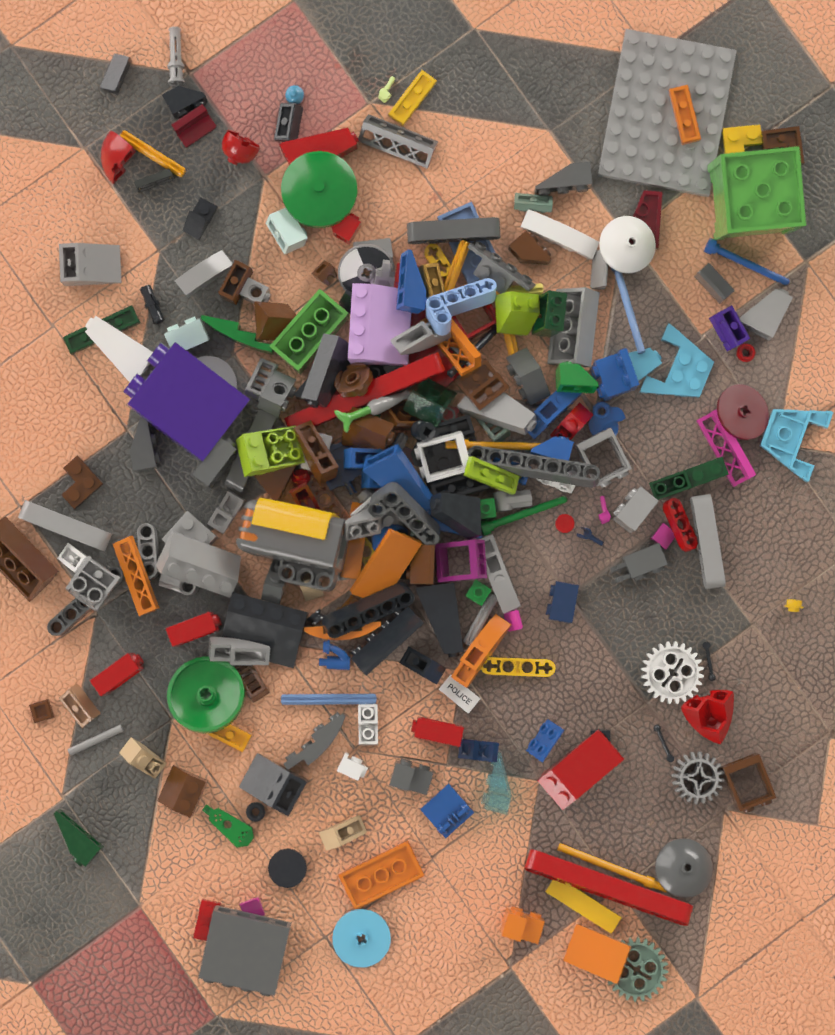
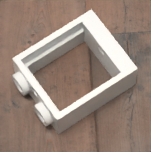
[414,431,469,483]

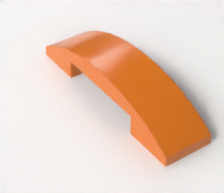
[341,502,366,579]
[304,622,381,640]

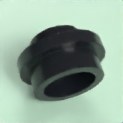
[246,802,265,822]

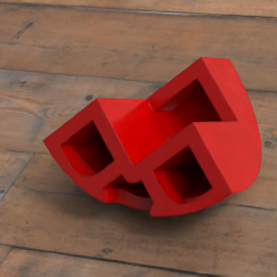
[101,130,136,185]
[681,690,734,745]

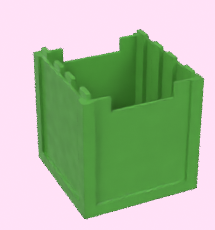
[707,146,806,241]

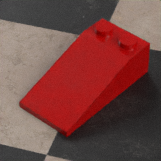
[537,729,624,810]

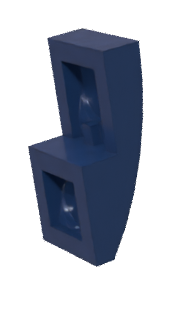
[458,739,499,762]

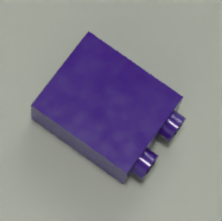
[123,342,250,461]

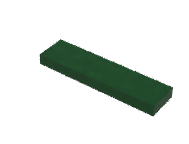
[63,305,140,355]

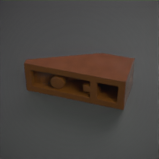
[294,420,339,485]

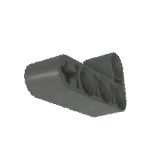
[368,482,440,545]

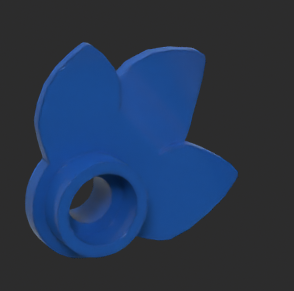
[589,402,626,436]

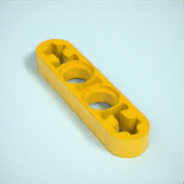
[481,657,556,677]

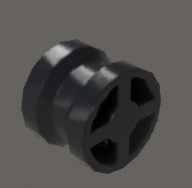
[411,420,435,442]

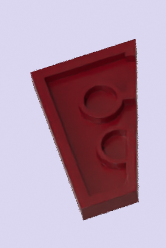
[629,190,662,249]

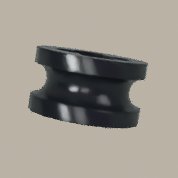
[307,609,325,627]

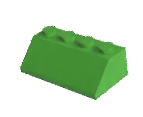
[270,289,350,375]

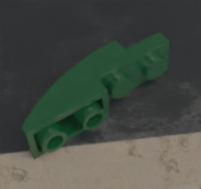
[649,457,729,500]

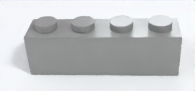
[547,287,600,368]
[156,531,241,598]

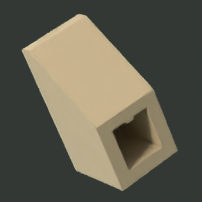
[119,737,167,779]

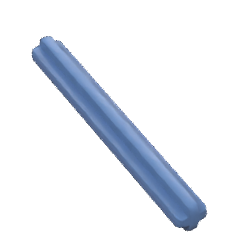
[281,694,377,705]

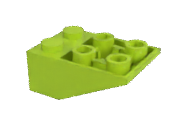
[235,426,305,477]

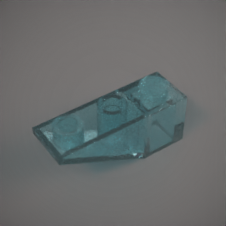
[481,751,512,815]

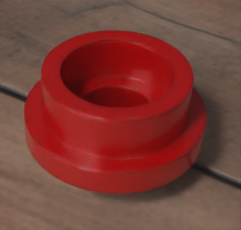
[736,343,756,362]
[291,469,311,485]

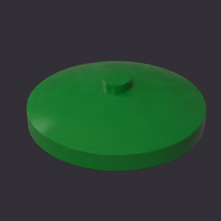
[281,151,358,228]
[167,656,245,734]

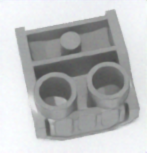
[65,555,121,612]

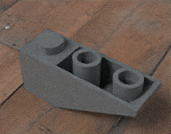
[534,162,592,196]
[130,416,161,473]

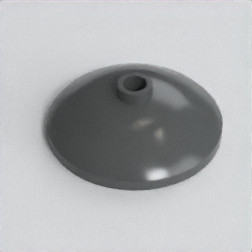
[655,839,713,898]

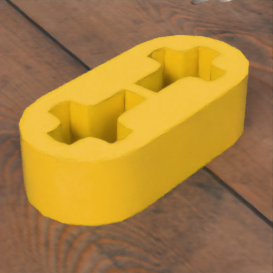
[424,244,451,278]

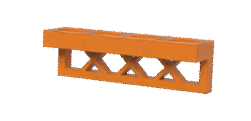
[420,317,481,376]
[113,536,159,616]

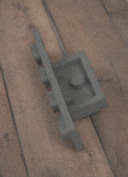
[468,241,535,294]

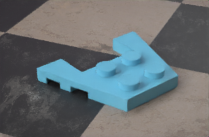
[639,323,714,398]
[759,409,833,482]

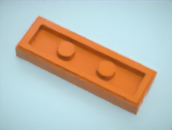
[669,85,701,145]

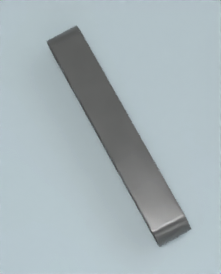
[468,445,600,488]

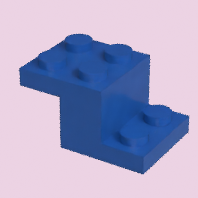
[590,348,639,402]

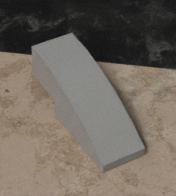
[175,250,232,298]
[390,321,451,355]
[208,637,270,665]

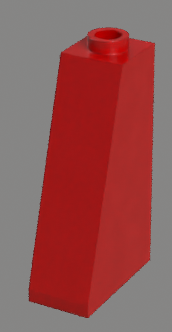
[279,128,359,165]

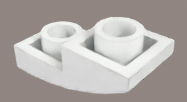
[358,704,378,746]

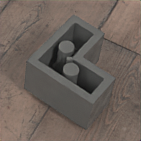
[506,347,551,405]
[389,758,433,795]

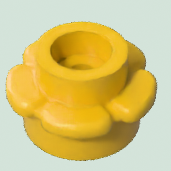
[785,599,804,612]

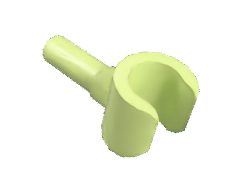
[379,76,395,103]

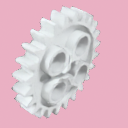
[641,641,704,704]

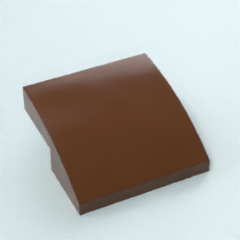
[455,358,510,411]

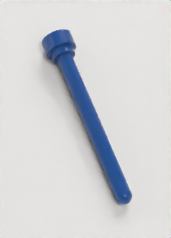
[704,238,790,285]

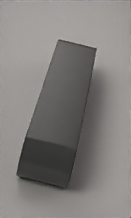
[407,217,501,244]
[225,409,281,493]
[47,567,125,636]

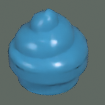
[285,85,304,104]

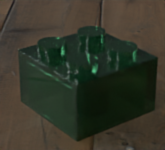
[403,378,457,428]

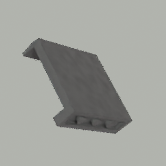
[198,905,292,996]

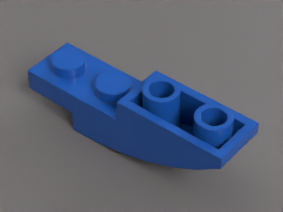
[528,391,583,439]

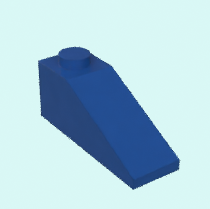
[396,249,427,314]

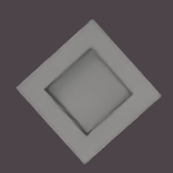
[240,277,271,304]

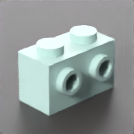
[266,208,307,255]
[164,316,210,350]

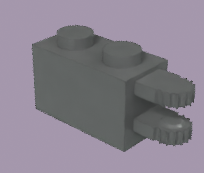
[610,543,668,583]

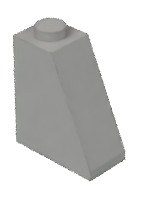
[739,289,793,341]

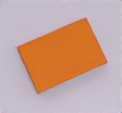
[563,924,632,984]

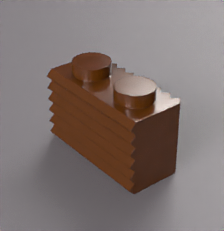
[218,260,253,305]

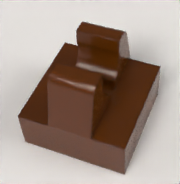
[311,260,337,285]

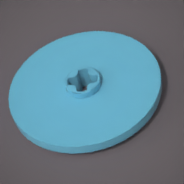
[332,909,391,968]

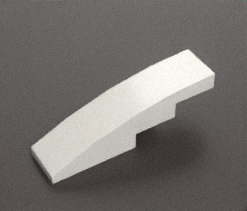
[521,210,599,260]

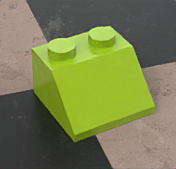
[495,291,540,336]

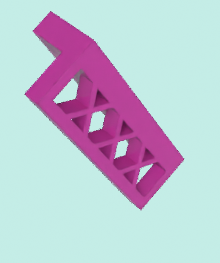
[696,409,756,487]

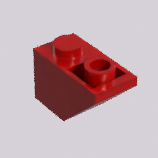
[331,213,361,245]
[550,402,593,441]

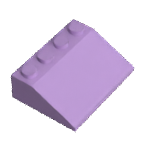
[348,283,411,366]

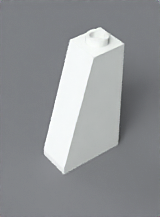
[85,316,153,382]

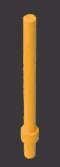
[445,439,541,451]
[557,843,667,893]

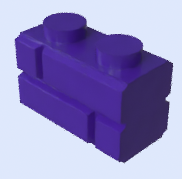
[709,305,750,351]

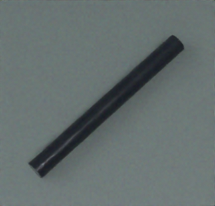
[447,325,497,378]

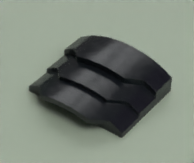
[411,414,492,496]

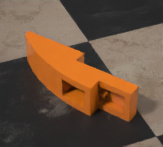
[451,614,512,688]

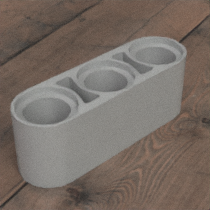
[137,523,160,580]

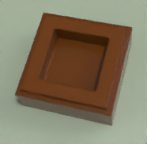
[29,699,54,723]

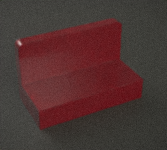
[171,104,217,148]

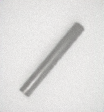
[67,724,124,756]

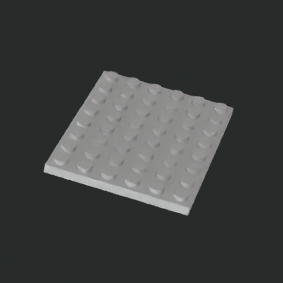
[597,29,737,197]

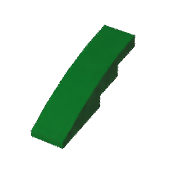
[201,315,274,355]

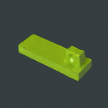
[464,456,520,495]

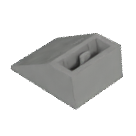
[59,243,122,286]

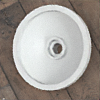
[599,216,656,273]

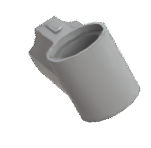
[493,490,532,512]
[159,574,199,595]

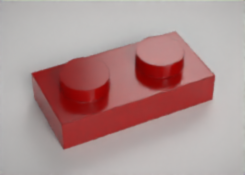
[193,899,221,941]

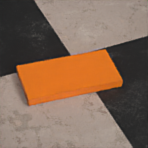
[350,528,422,598]
[338,840,425,910]

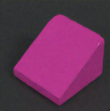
[650,523,675,550]
[503,610,523,632]
[240,896,265,916]

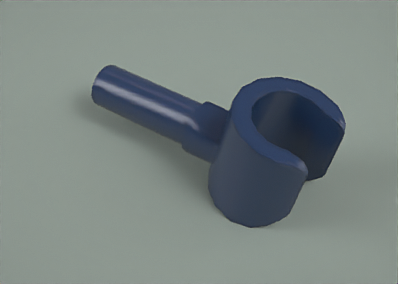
[577,527,604,546]

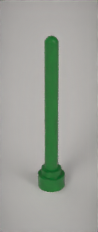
[481,496,568,536]

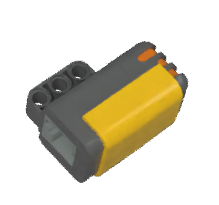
[236,498,349,592]

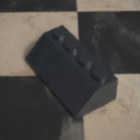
[351,607,424,676]

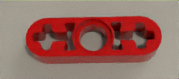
[663,498,698,552]

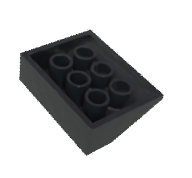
[222,592,309,668]

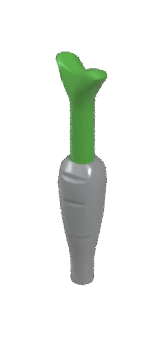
[335,390,410,433]

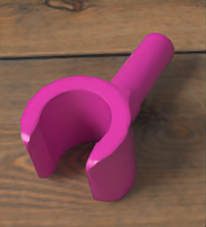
[598,496,611,524]

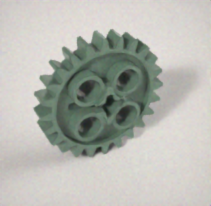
[608,936,669,1002]

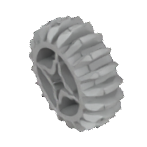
[671,751,724,804]

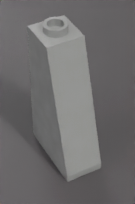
[457,392,537,435]

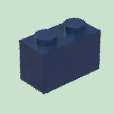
[545,581,579,624]

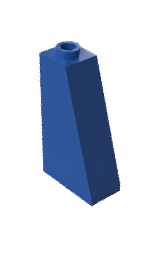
[363,444,433,512]

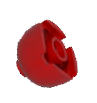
[222,130,260,165]

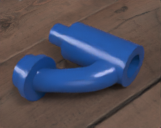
[319,640,350,670]

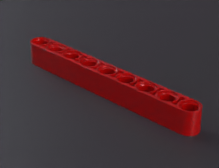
[284,352,446,427]
[524,849,693,926]

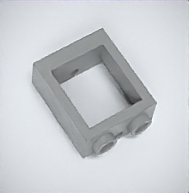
[574,428,632,488]

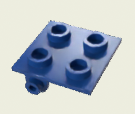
[526,719,564,763]
[420,784,474,838]

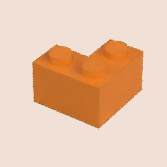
[500,906,545,944]

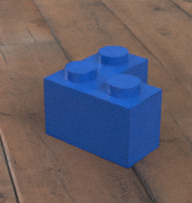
[344,448,386,489]

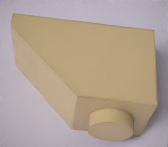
[319,815,367,851]

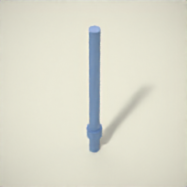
[611,268,645,354]

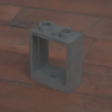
[193,438,238,489]

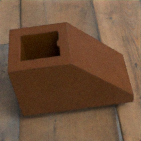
[508,231,552,265]

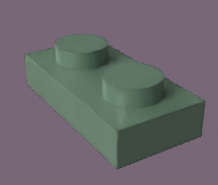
[514,193,553,213]

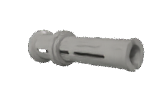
[167,27,185,86]

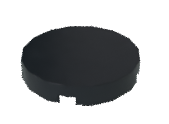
[268,848,307,888]

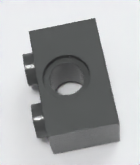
[257,370,297,417]

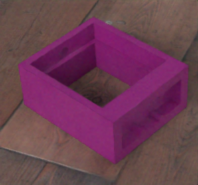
[434,539,487,582]

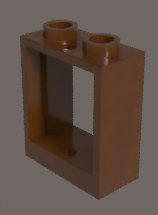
[720,753,777,813]

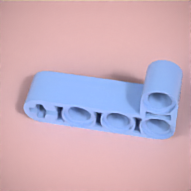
[426,278,497,336]

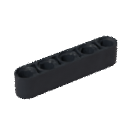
[322,582,415,638]

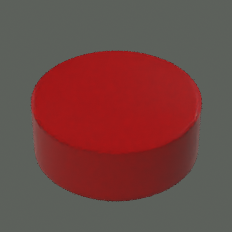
[555,514,575,533]

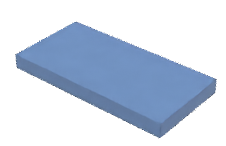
[437,202,495,284]

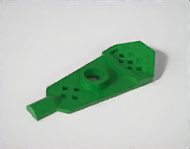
[202,804,254,848]

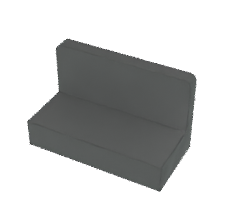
[694,263,735,304]

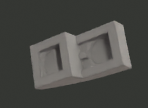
[207,490,246,534]

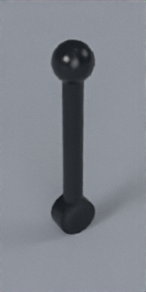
[702,641,716,681]
[653,724,674,762]

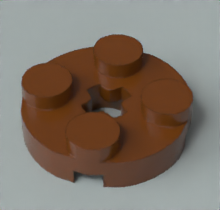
[334,362,373,397]

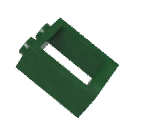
[532,290,568,338]

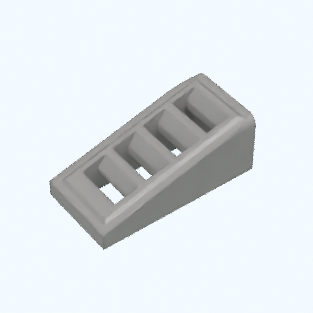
[245,358,278,401]

